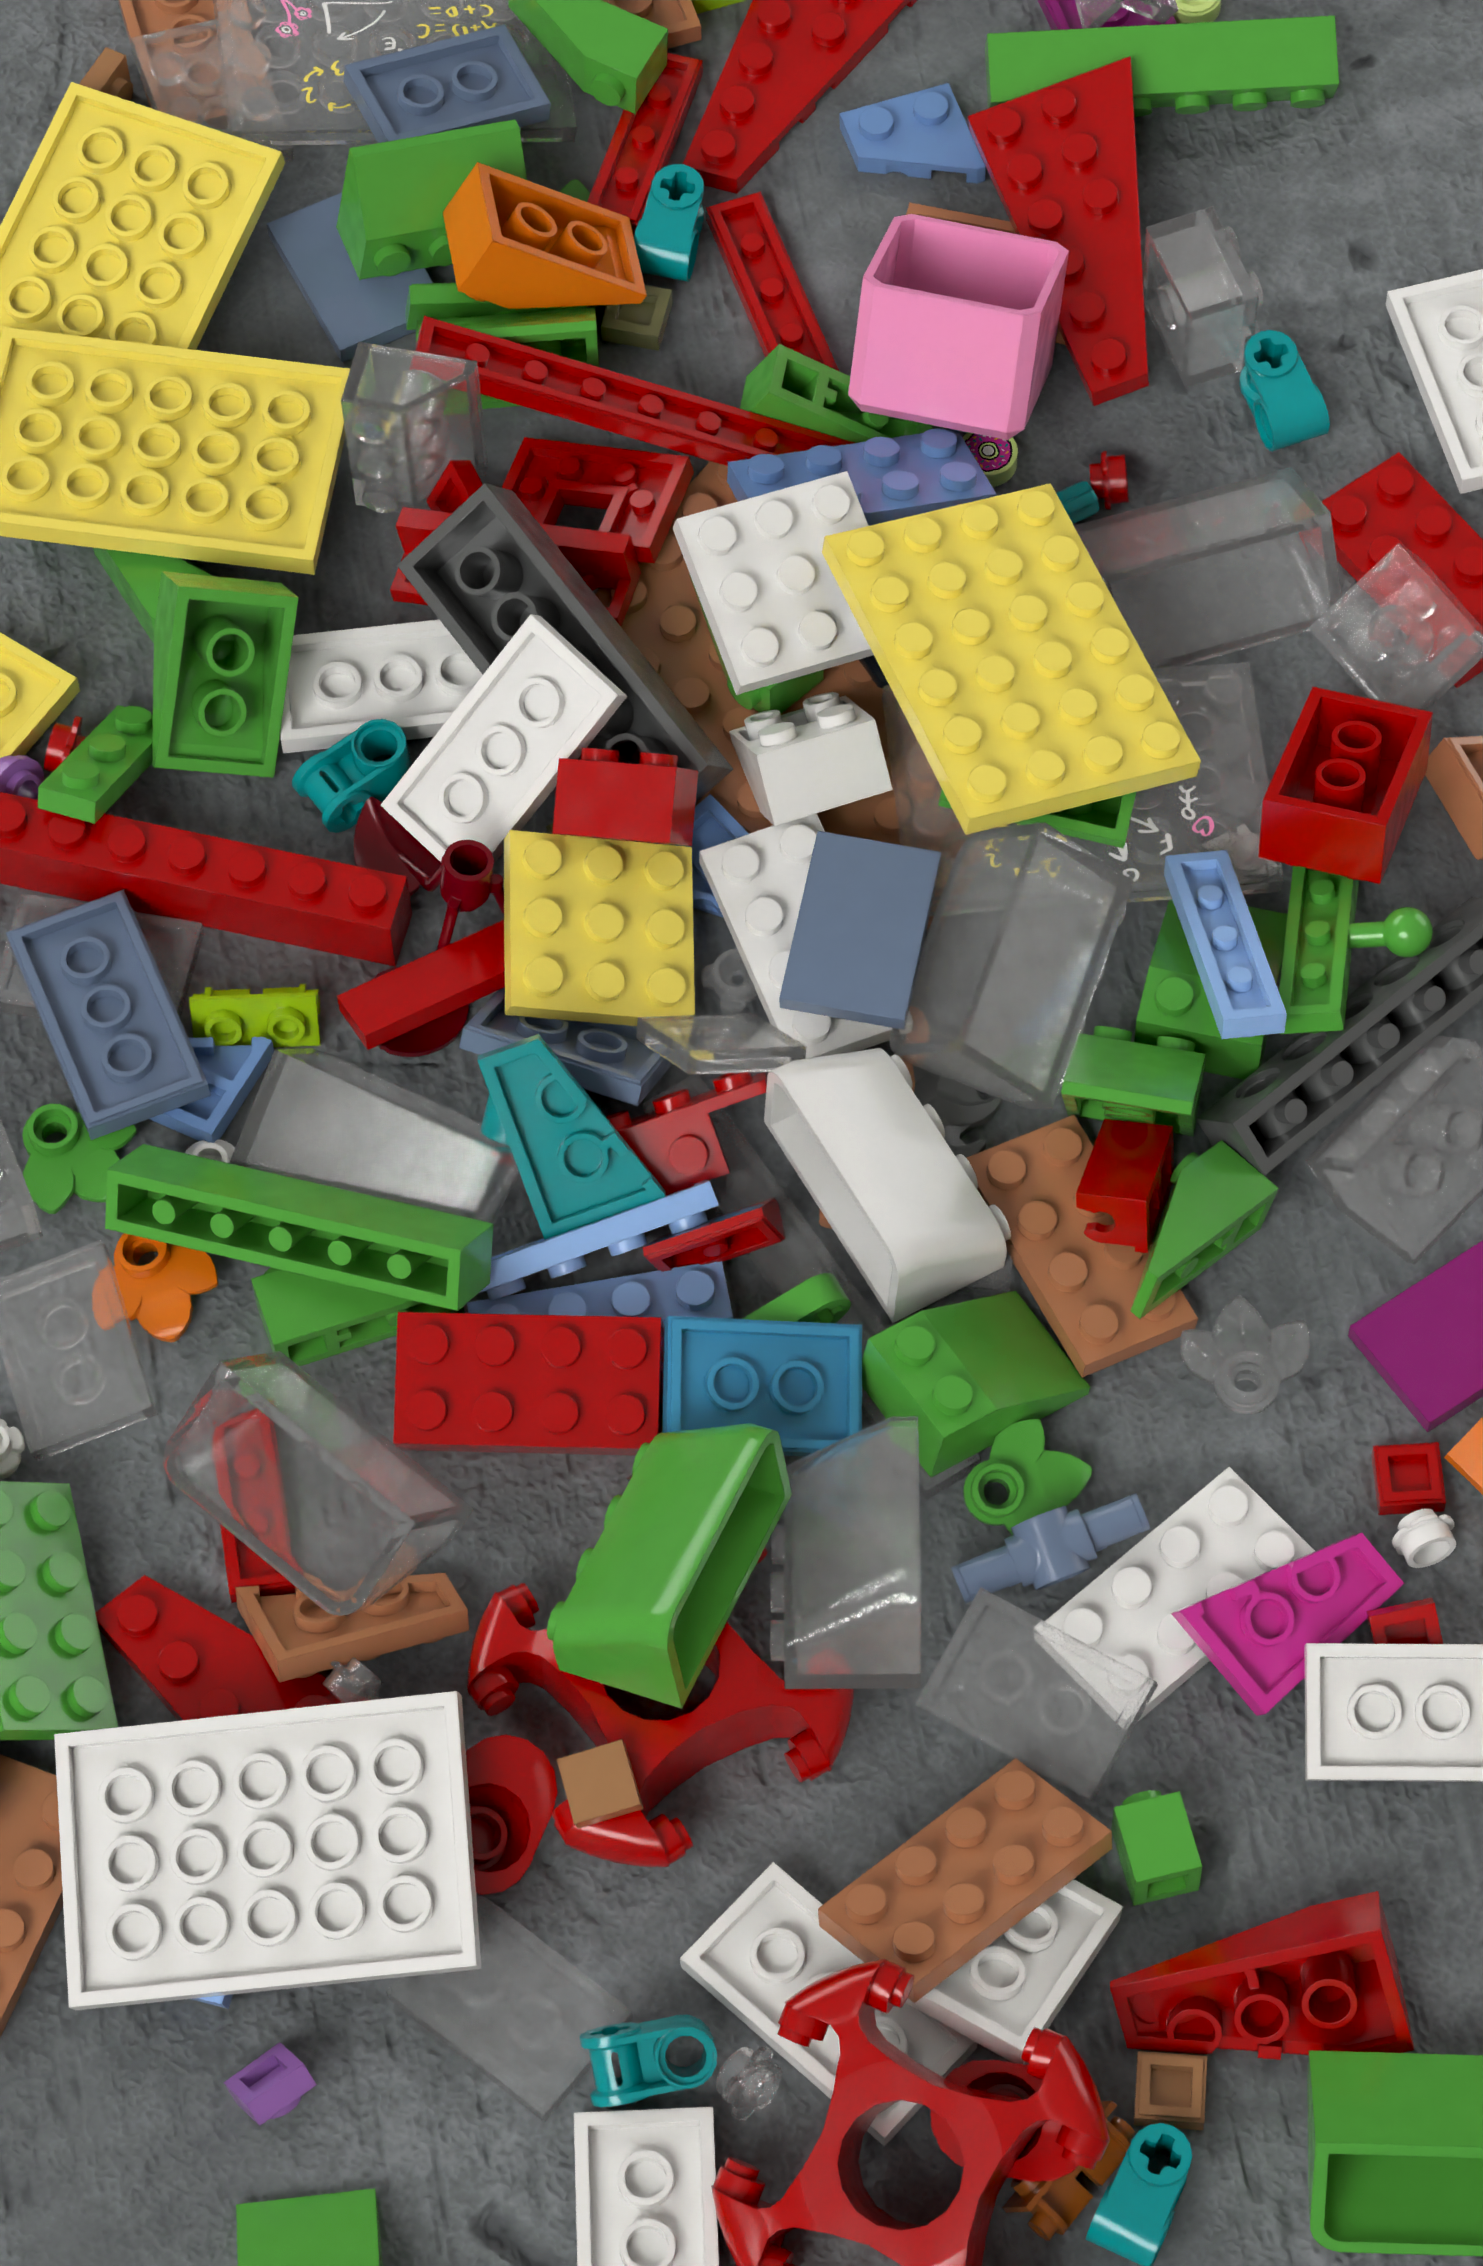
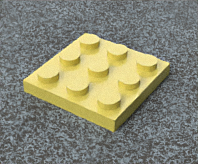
[504,830,695,1031]

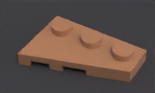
[235,1573,469,1683]

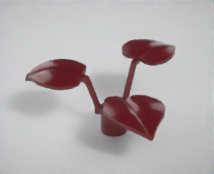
[353,797,504,1057]

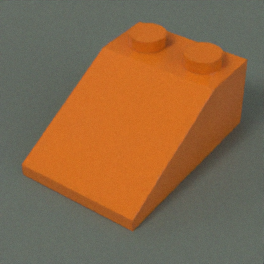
[443,162,647,309]

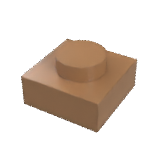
[79,47,133,101]

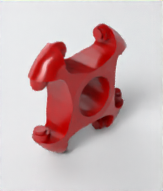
[467,1548,854,1867]
[711,1959,1110,2266]

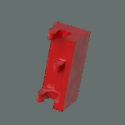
[1076,1119,1174,1253]

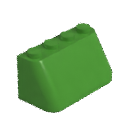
[547,1423,792,1709]
[1307,2050,1483,2256]

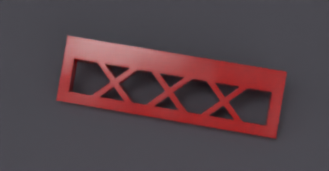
[390,507,641,627]

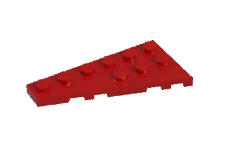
[683,0,918,194]
[967,56,1149,406]

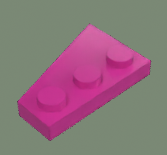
[1171,1533,1405,1716]

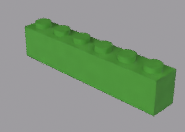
[985,15,1339,117]
[105,1144,494,1311]

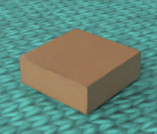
[556,1739,643,1829]
[1134,2051,1207,2130]

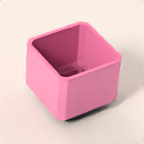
[848,214,1069,440]

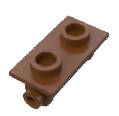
[1002,2101,1136,2241]

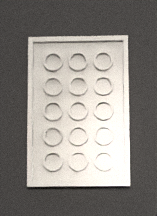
[54,1691,482,2011]

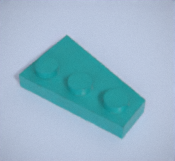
[477,1034,666,1240]

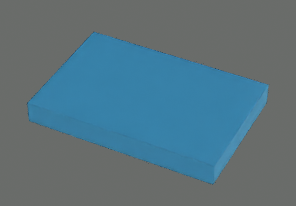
[663,1316,862,1458]

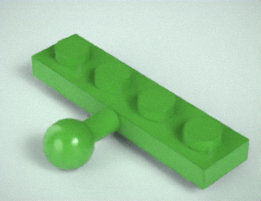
[1279,866,1433,1034]

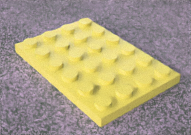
[0,82,285,350]
[0,327,357,575]
[822,483,1201,835]

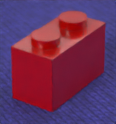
[552,748,698,846]

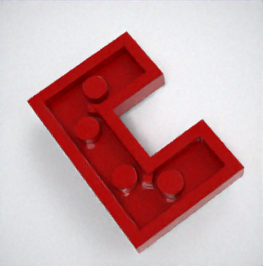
[502,437,694,564]

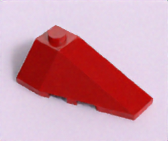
[1110,1891,1414,2060]

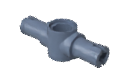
[951,1493,1150,1604]

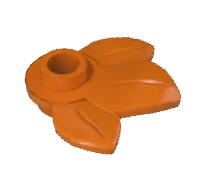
[94,1233,218,1342]

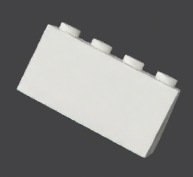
[764,1048,1011,1323]

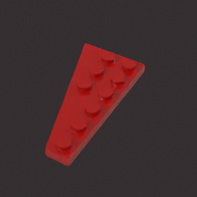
[95,1575,367,1721]

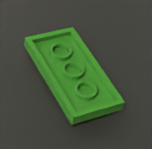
[0,1481,118,1740]

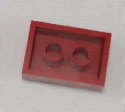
[1258,686,1433,884]

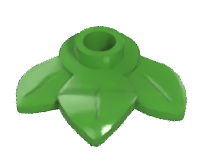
[23,1104,137,1214]
[963,1419,1093,1535]

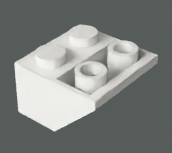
[729,692,893,826]

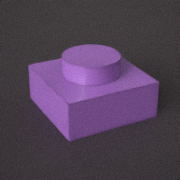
[224,2042,317,2126]

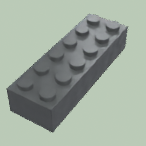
[397,483,733,843]

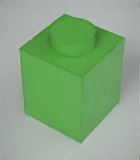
[1111,1790,1202,1906]

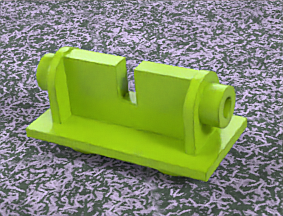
[189,983,321,1047]

